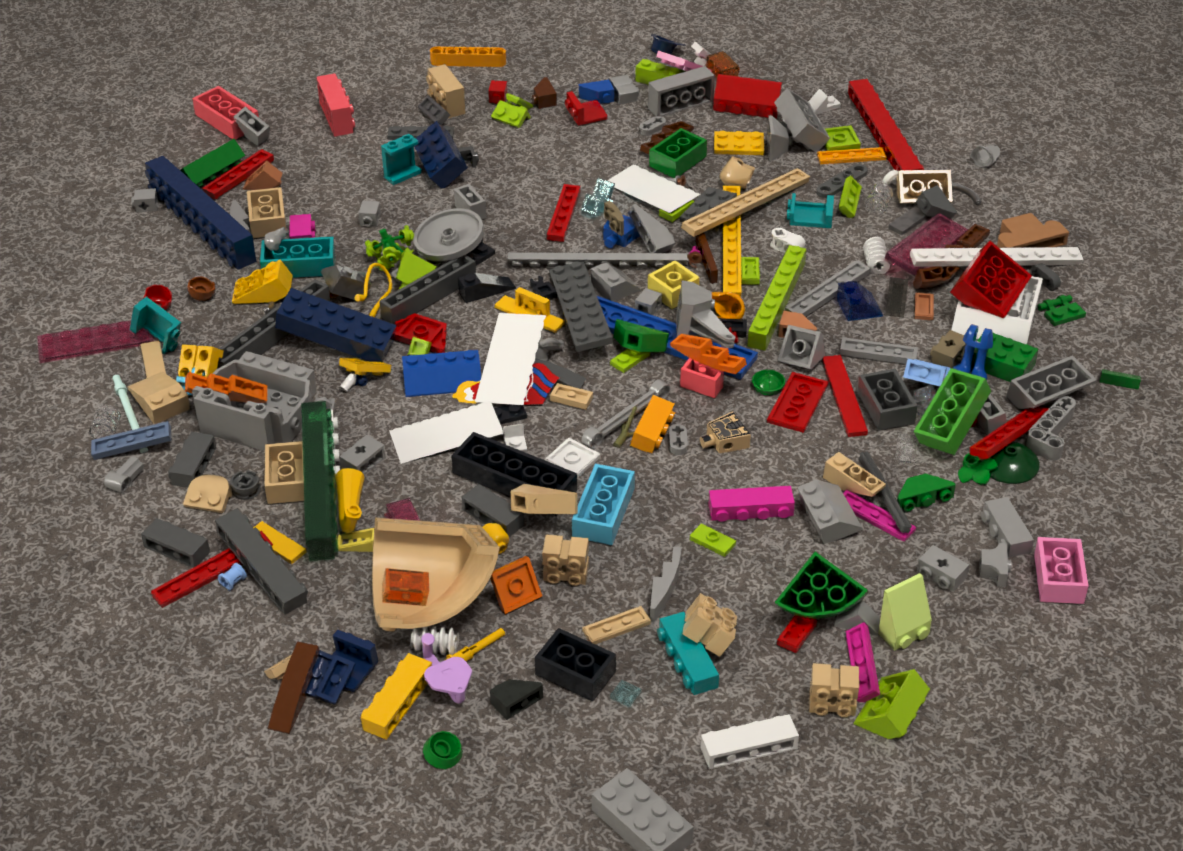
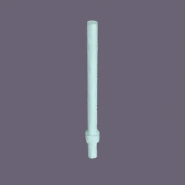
[113,375,148,453]

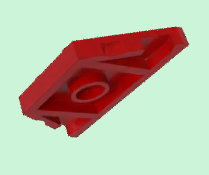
[394,313,447,353]

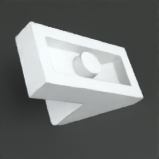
[691,42,721,67]
[808,89,841,114]
[502,424,527,453]

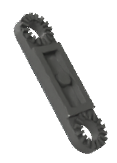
[817,164,868,198]

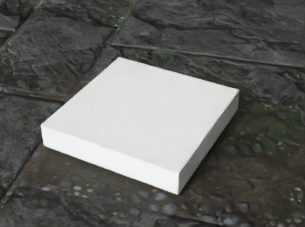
[544,438,601,478]

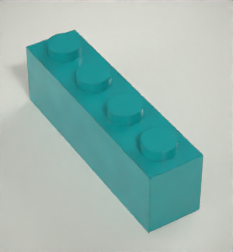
[657,612,719,695]

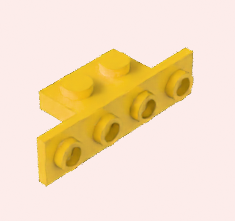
[494,287,565,333]

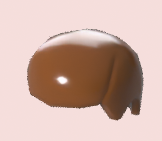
[187,276,216,301]

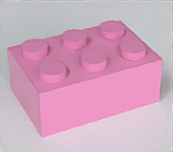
[1034,537,1088,604]

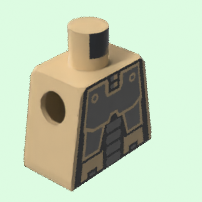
[700,412,751,454]

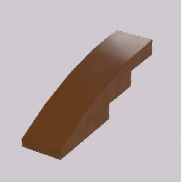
[640,121,694,154]
[268,641,320,734]

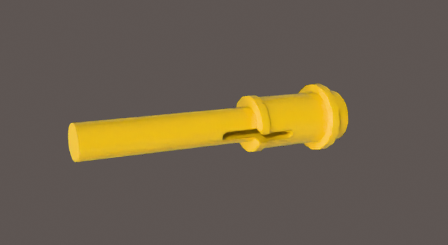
[445,628,505,662]

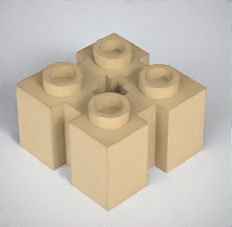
[542,535,589,586]
[682,593,737,657]
[809,663,859,717]

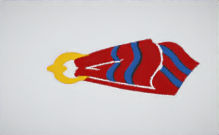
[452,363,560,405]

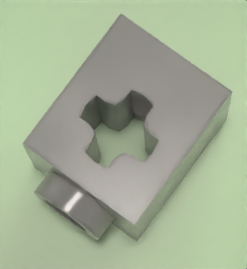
[131,188,158,212]
[359,201,381,227]
[635,288,662,316]

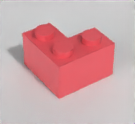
[680,358,724,398]

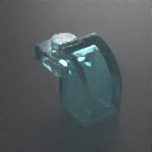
[581,178,615,216]

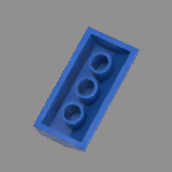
[402,350,481,397]

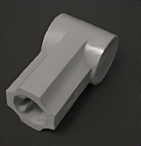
[104,456,144,494]

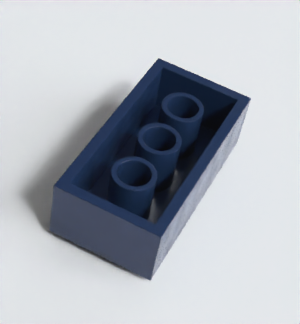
[414,121,468,188]

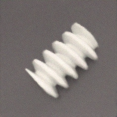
[863,237,890,274]
[410,625,459,655]

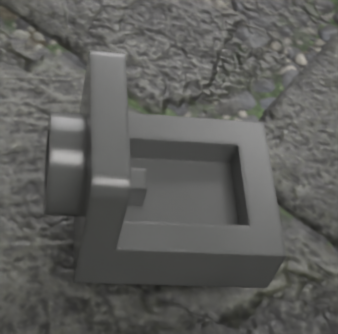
[458,146,479,168]

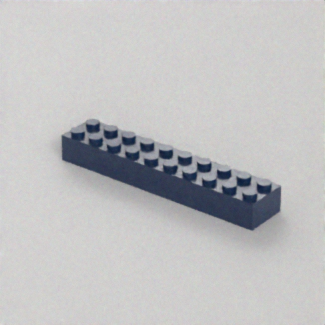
[145,156,257,270]

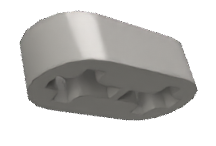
[639,116,666,136]
[669,424,688,455]

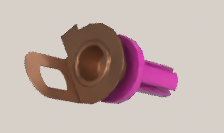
[687,246,702,268]

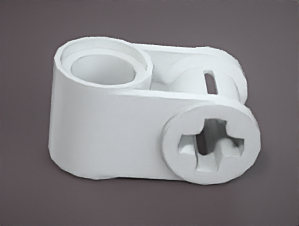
[770,228,805,253]

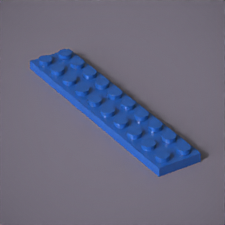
[597,296,758,380]

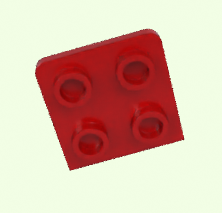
[565,91,608,126]

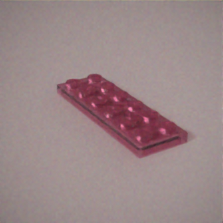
[885,213,969,276]
[37,320,154,363]

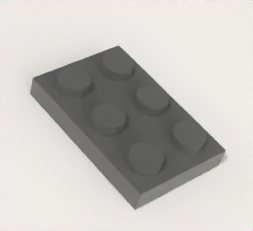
[679,187,737,222]

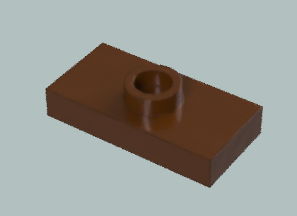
[956,224,990,248]

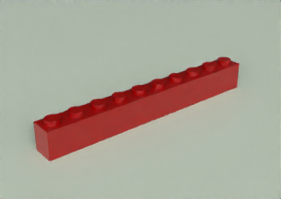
[848,79,924,171]

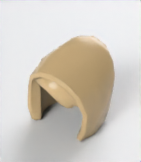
[719,156,755,189]

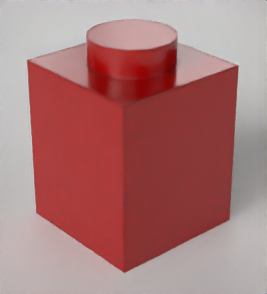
[489,80,507,104]

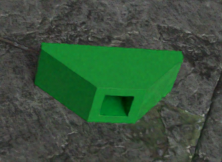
[613,319,669,352]
[897,473,956,512]

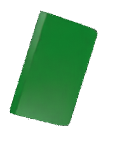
[1099,369,1141,390]

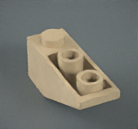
[823,452,886,497]
[511,484,578,514]

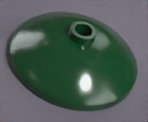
[989,441,1040,484]

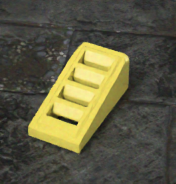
[336,528,374,552]

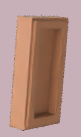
[915,293,934,320]

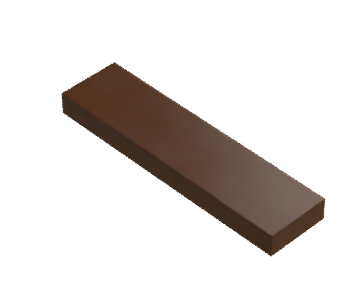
[695,232,718,284]

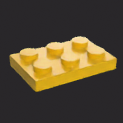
[714,131,764,155]

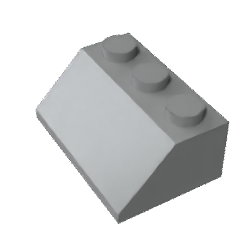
[797,479,863,544]

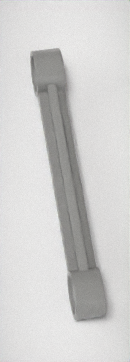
[581,379,670,450]

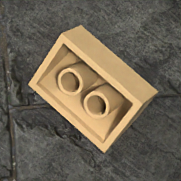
[896,170,953,204]

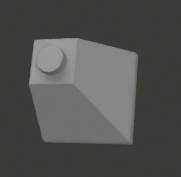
[767,116,791,161]

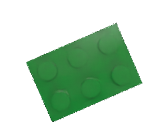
[649,128,707,178]
[971,333,1038,382]

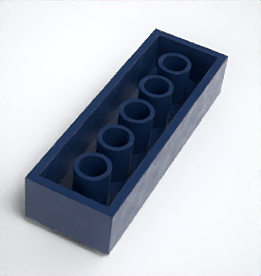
[275,288,397,362]

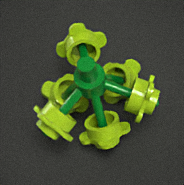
[365,225,414,271]

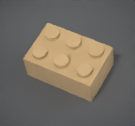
[426,64,465,118]
[247,187,287,238]
[265,441,309,504]

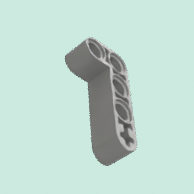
[1026,396,1076,461]

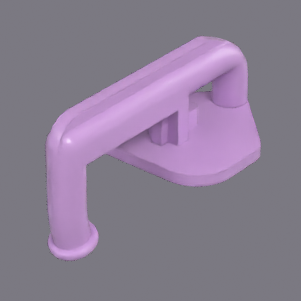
[421,633,472,704]

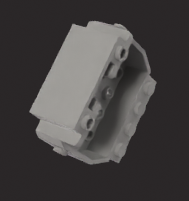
[192,351,317,451]

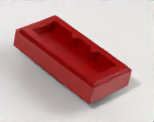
[777,615,817,653]

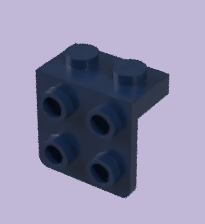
[332,630,378,692]

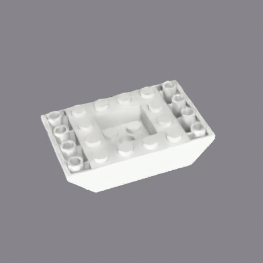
[952,276,1043,344]

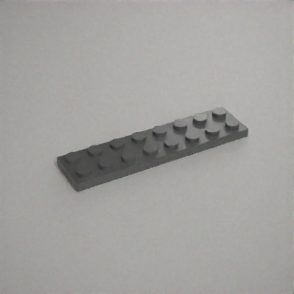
[549,261,613,352]

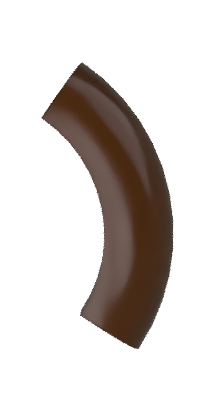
[913,245,963,289]

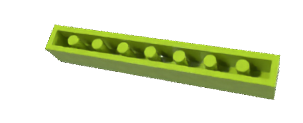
[747,245,807,351]

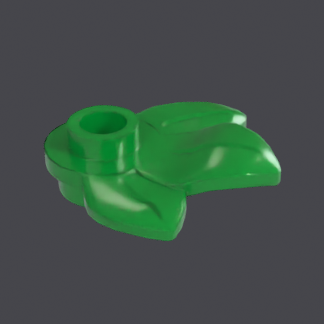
[958,453,998,485]

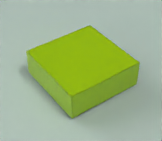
[407,337,432,355]

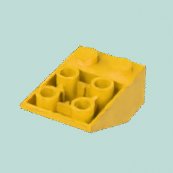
[232,259,293,304]

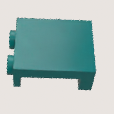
[381,134,421,185]
[787,193,834,228]
[130,297,181,354]

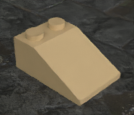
[128,372,190,425]

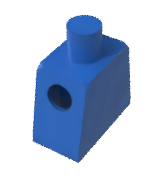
[603,215,640,248]

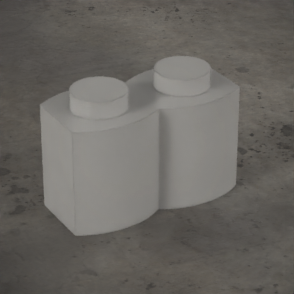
[608,75,639,104]

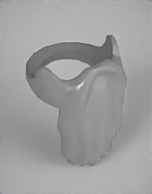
[969,145,1000,168]

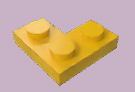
[339,358,391,376]

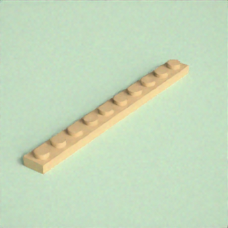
[681,168,810,237]

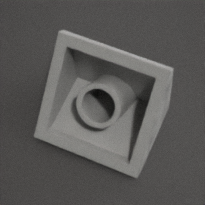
[777,325,825,369]

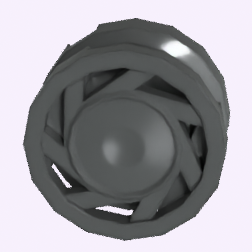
[230,470,261,500]

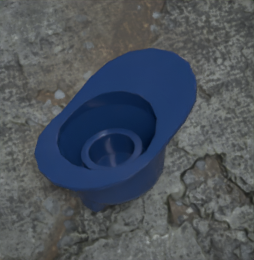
[651,34,686,54]

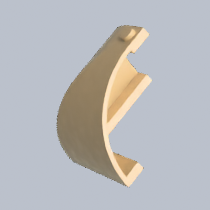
[372,517,499,631]

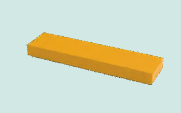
[817,147,886,165]

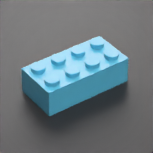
[572,464,635,545]

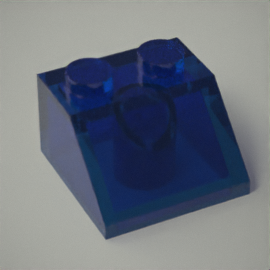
[837,281,883,321]

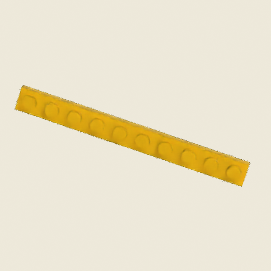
[723,186,742,297]

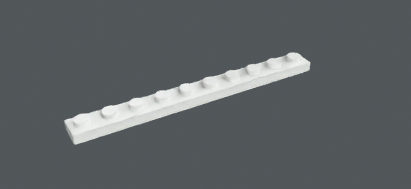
[910,247,1083,267]

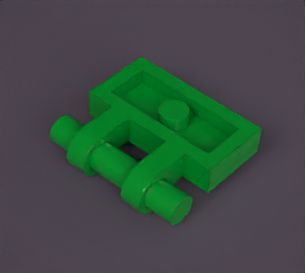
[1037,295,1086,326]

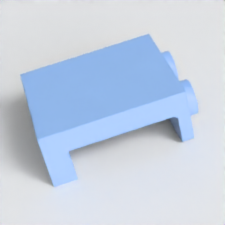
[903,358,951,386]

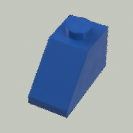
[578,80,614,104]

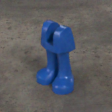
[953,324,993,380]

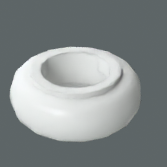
[882,170,899,187]

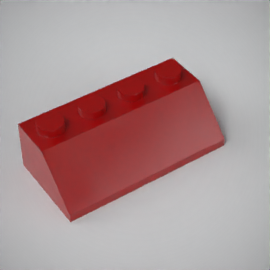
[713,74,782,119]

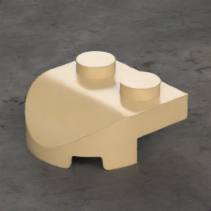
[183,475,232,513]

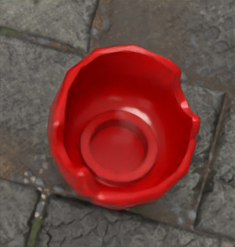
[143,285,172,311]

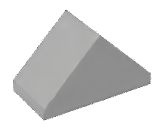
[834,600,880,636]

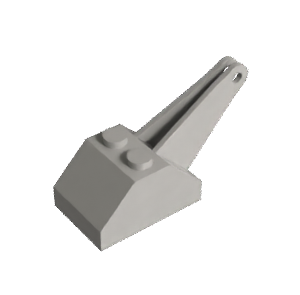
[676,280,736,348]

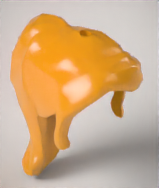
[712,291,745,319]

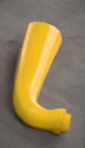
[335,468,365,533]

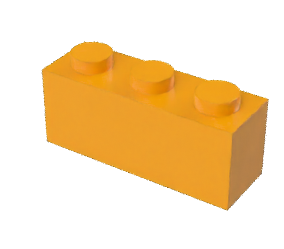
[630,395,675,453]

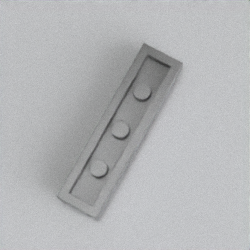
[840,337,918,364]

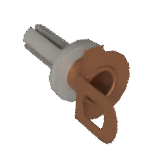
[665,175,686,187]

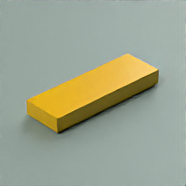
[253,521,307,564]

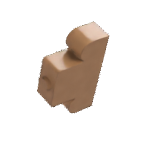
[997,213,1069,248]

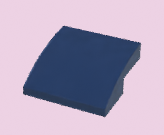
[305,650,356,705]

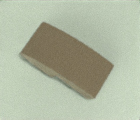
[604,200,624,236]

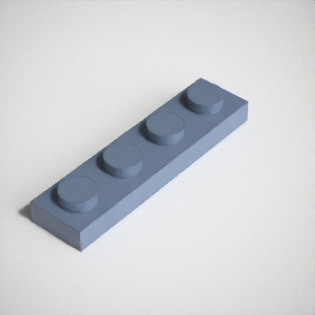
[91,421,171,460]

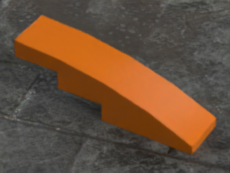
[670,334,747,374]
[185,372,268,403]

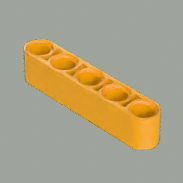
[430,46,506,67]

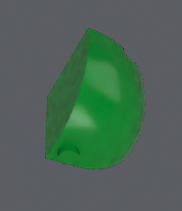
[775,552,868,619]

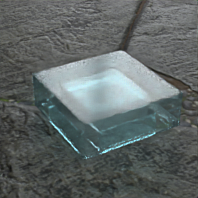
[610,680,641,707]

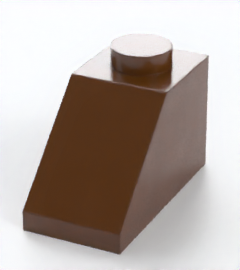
[532,77,557,109]

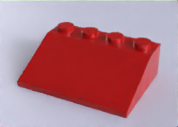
[950,241,1032,318]

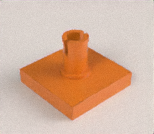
[490,556,542,614]

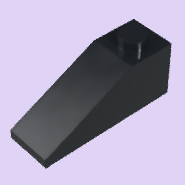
[458,273,516,303]

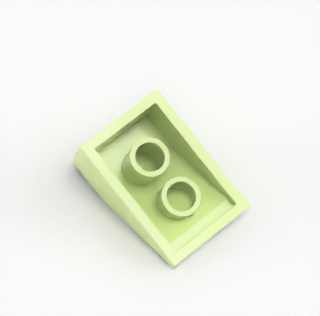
[878,573,932,651]

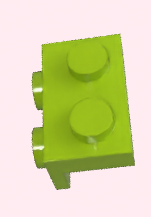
[491,100,531,128]

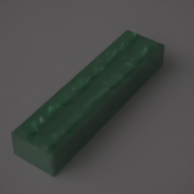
[301,401,339,561]

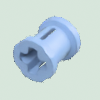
[218,563,247,591]

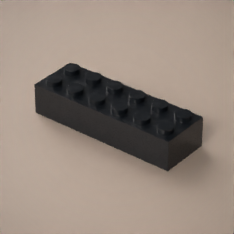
[451,432,577,516]

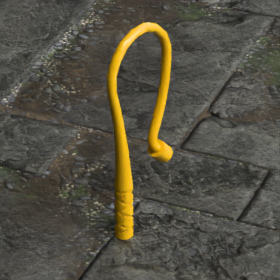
[355,263,392,317]

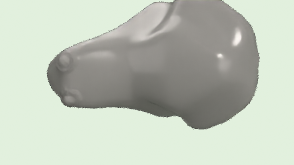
[264,227,288,251]

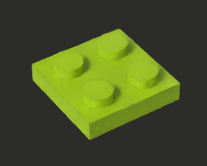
[825,125,861,151]

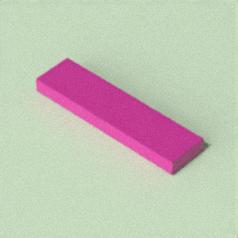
[843,490,916,542]
[845,622,880,703]

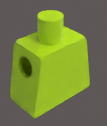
[396,250,437,290]

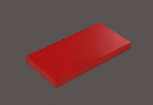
[767,372,829,433]

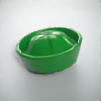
[752,369,785,396]
[423,731,463,769]

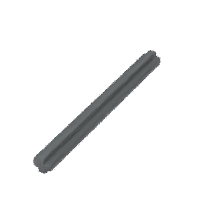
[859,451,912,533]

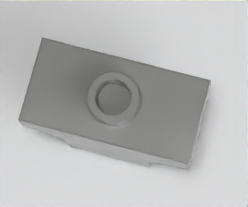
[979,543,1011,588]

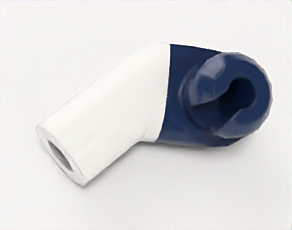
[339,373,368,392]

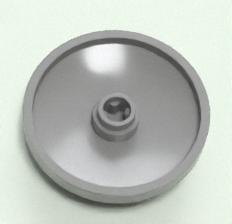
[413,208,484,261]

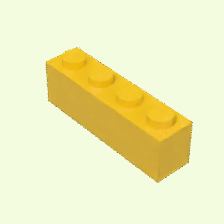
[361,653,432,740]

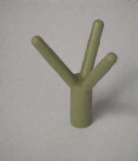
[613,406,637,448]

